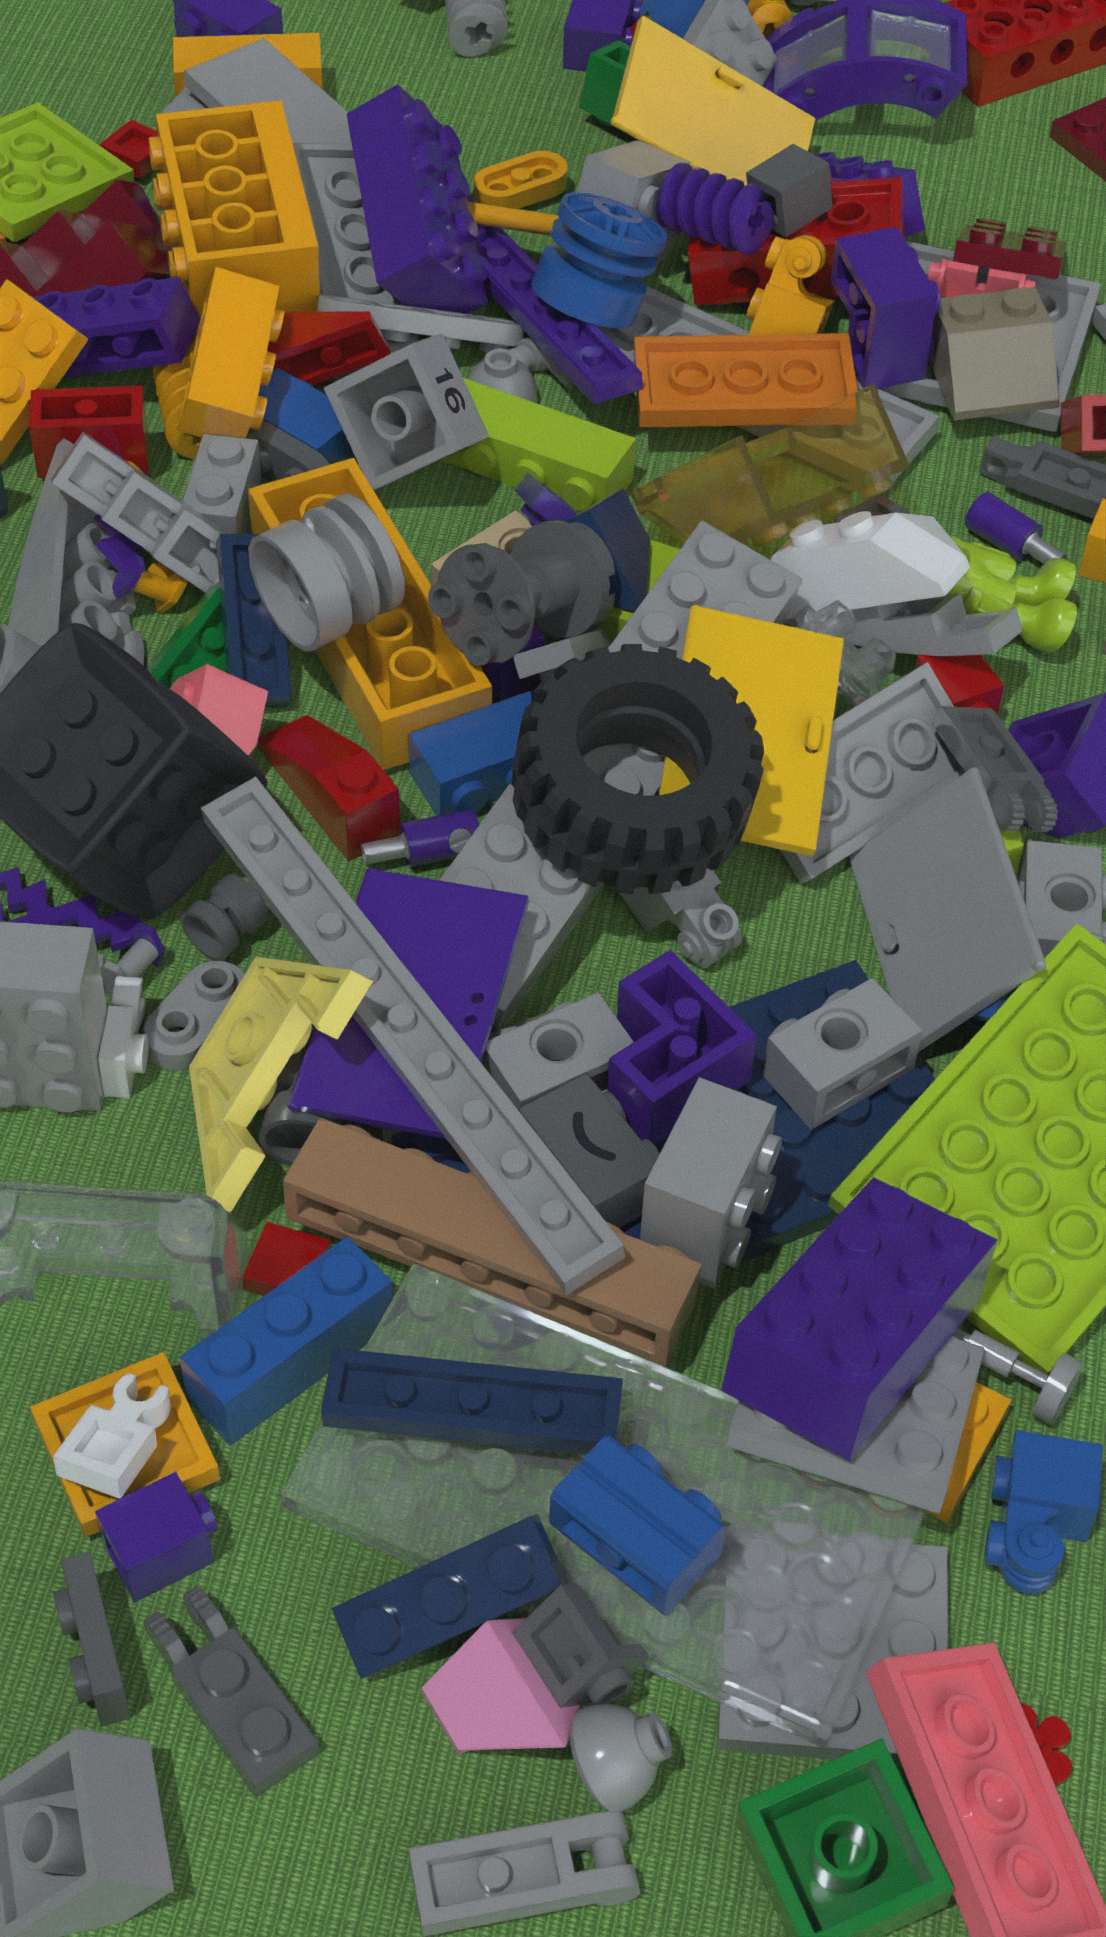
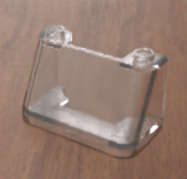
[0,1180,249,1342]

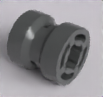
[180,874,269,961]

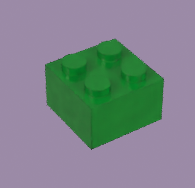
[736,1738,954,1937]

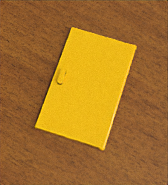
[610,16,815,185]
[659,605,844,856]

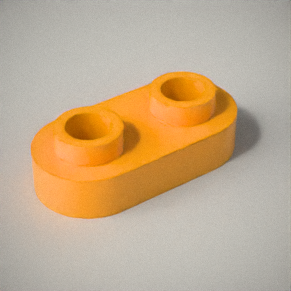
[474,151,568,209]

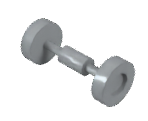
[951,1328,1084,1425]

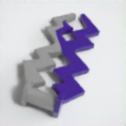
[0,867,165,998]

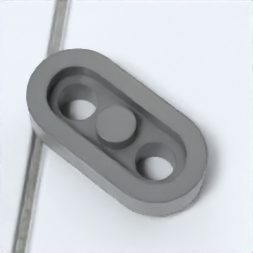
[144,961,245,1071]

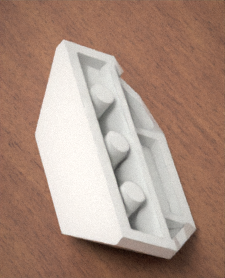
[770,511,970,619]

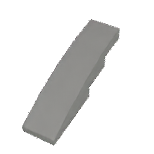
[51,432,228,593]
[785,593,1023,656]

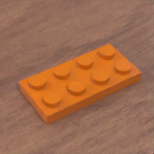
[633,333,860,428]

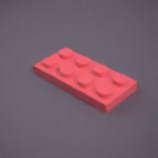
[865,1642,1106,1937]

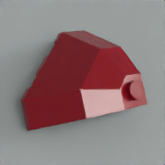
[0,179,172,297]

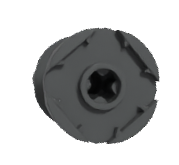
[428,519,615,666]

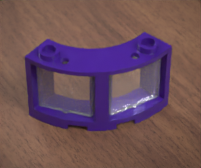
[762,0,967,122]

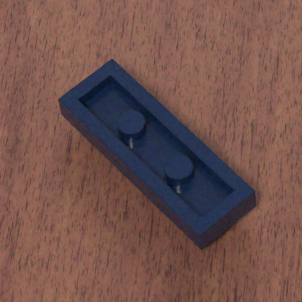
[216,534,292,707]
[331,1514,569,1679]

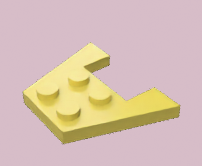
[189,957,373,1213]

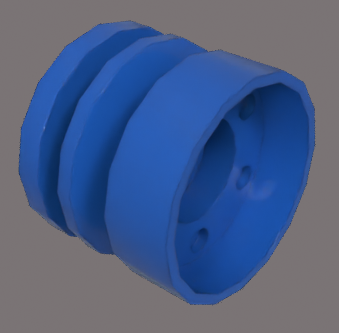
[531,192,667,328]

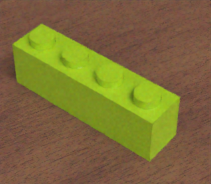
[441,377,636,511]

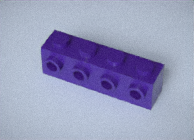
[33,277,200,378]

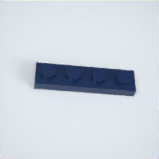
[321,1348,623,1455]

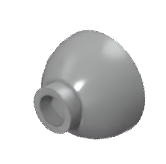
[467,348,538,403]
[570,1704,672,1813]

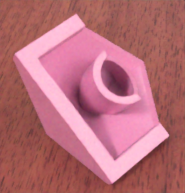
[422,1618,580,1756]

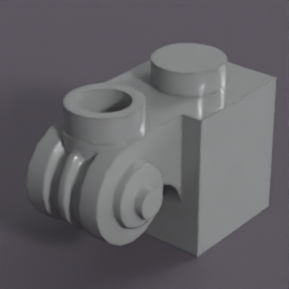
[619,868,742,969]

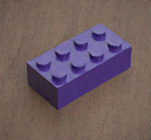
[346,84,487,314]
[721,1177,998,1461]

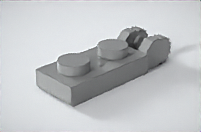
[513,629,611,681]

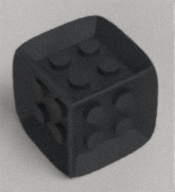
[0,623,268,919]

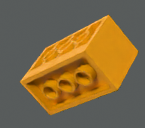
[148,100,320,339]

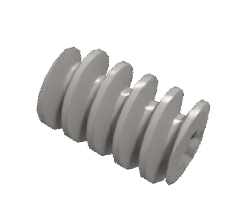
[445,0,508,58]

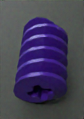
[656,162,774,255]

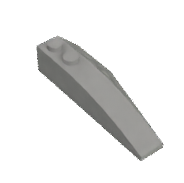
[9,439,144,666]

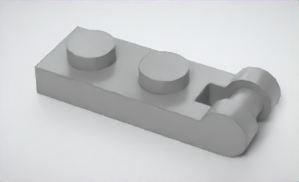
[408,1811,641,1937]

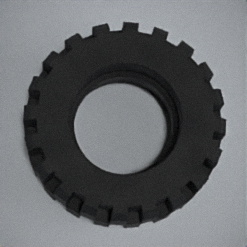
[511,644,764,895]

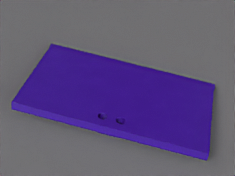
[287,868,529,1139]

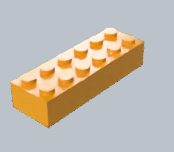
[248,458,492,770]

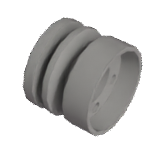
[248,493,405,652]

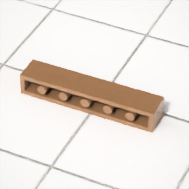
[283,1118,702,1367]

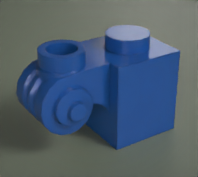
[984,1430,1103,1594]

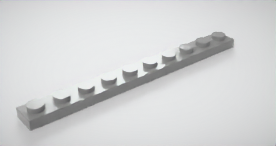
[201,777,625,1295]

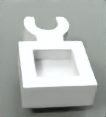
[98,976,149,1098]
[53,1373,171,1499]

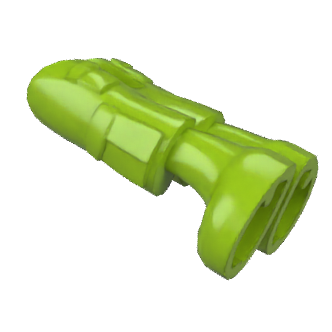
[946,535,1077,653]

